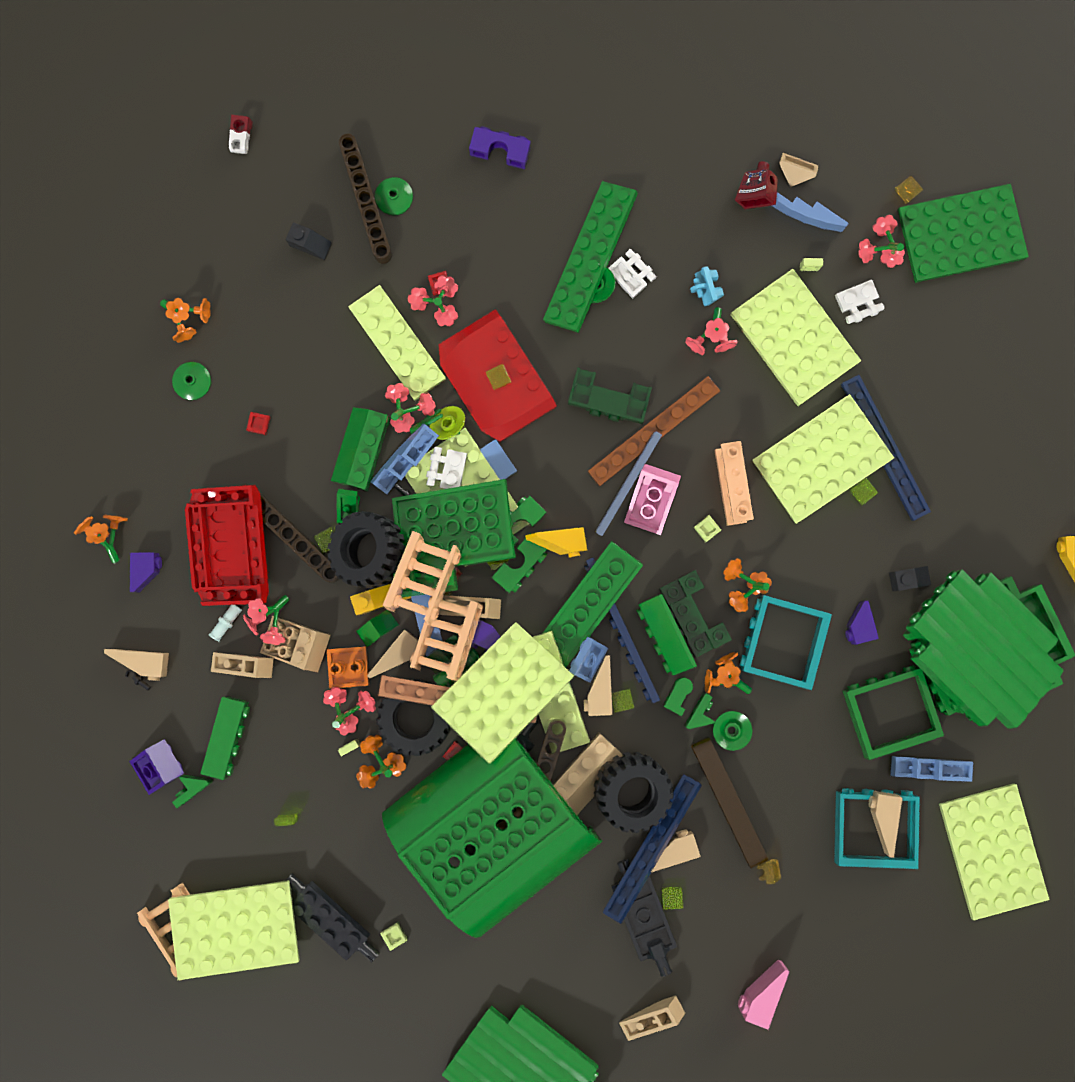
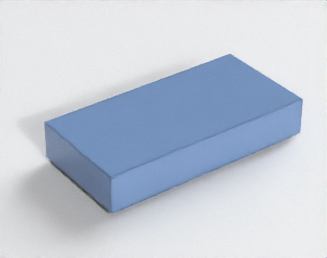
[480,439,517,480]

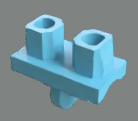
[690,266,724,306]

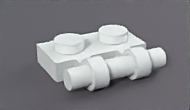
[608,249,656,299]
[835,280,884,324]
[426,447,467,489]

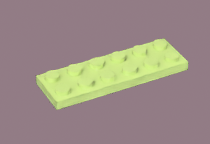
[348,285,446,401]
[533,631,590,753]

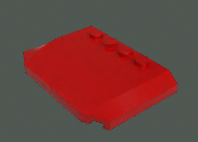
[439,309,557,442]
[185,485,269,606]

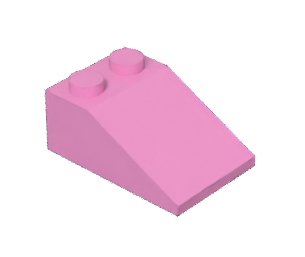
[624,464,681,535]
[738,960,789,1029]

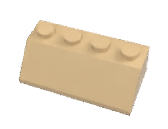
[552,733,623,815]

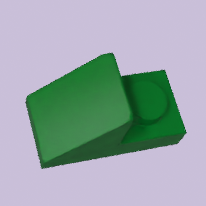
[337,489,360,523]
[684,692,716,729]
[172,775,213,808]

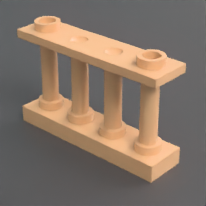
[715,441,754,526]
[383,531,461,625]
[410,595,483,682]
[137,882,190,977]

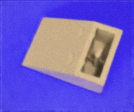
[260,616,330,672]

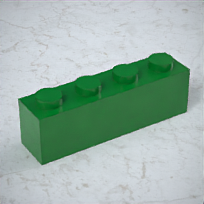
[201,696,250,780]

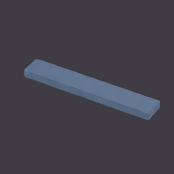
[595,431,662,536]

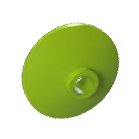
[430,406,465,440]

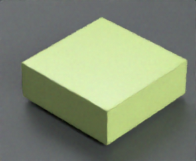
[800,258,823,271]
[694,515,721,542]
[338,739,360,756]
[380,922,408,951]

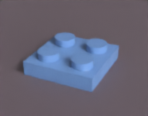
[569,637,608,682]

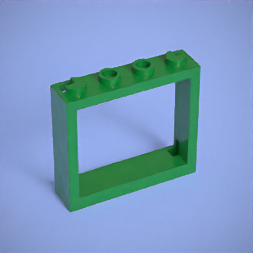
[843,665,944,760]

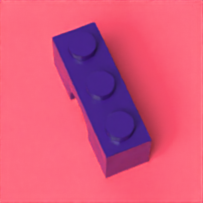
[469,126,531,169]

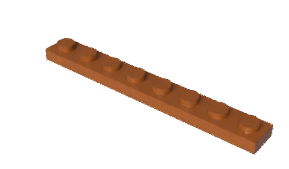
[588,376,720,487]

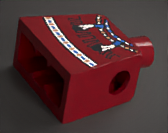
[735,161,778,209]

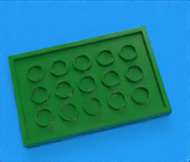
[898,184,1029,283]
[392,479,515,573]

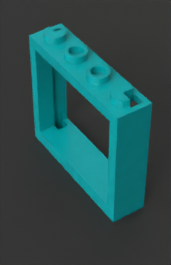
[739,595,832,690]
[834,788,920,869]

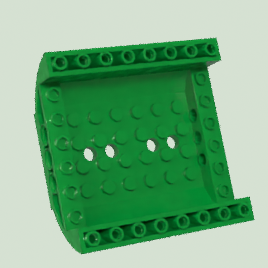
[382,738,602,938]

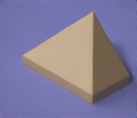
[779,153,818,187]

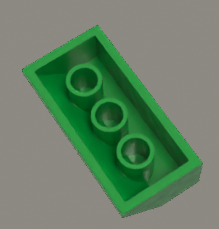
[331,407,390,492]
[636,594,697,676]

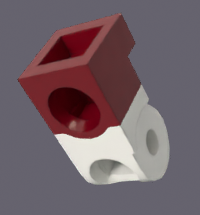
[229,114,253,154]

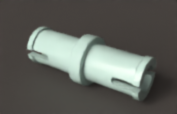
[209,605,242,642]

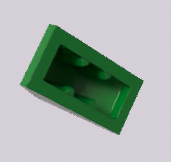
[356,610,399,647]

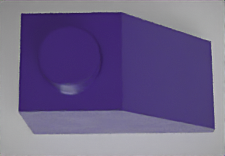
[130,553,162,592]
[845,601,879,645]

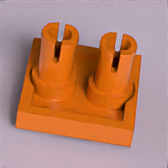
[327,646,369,689]

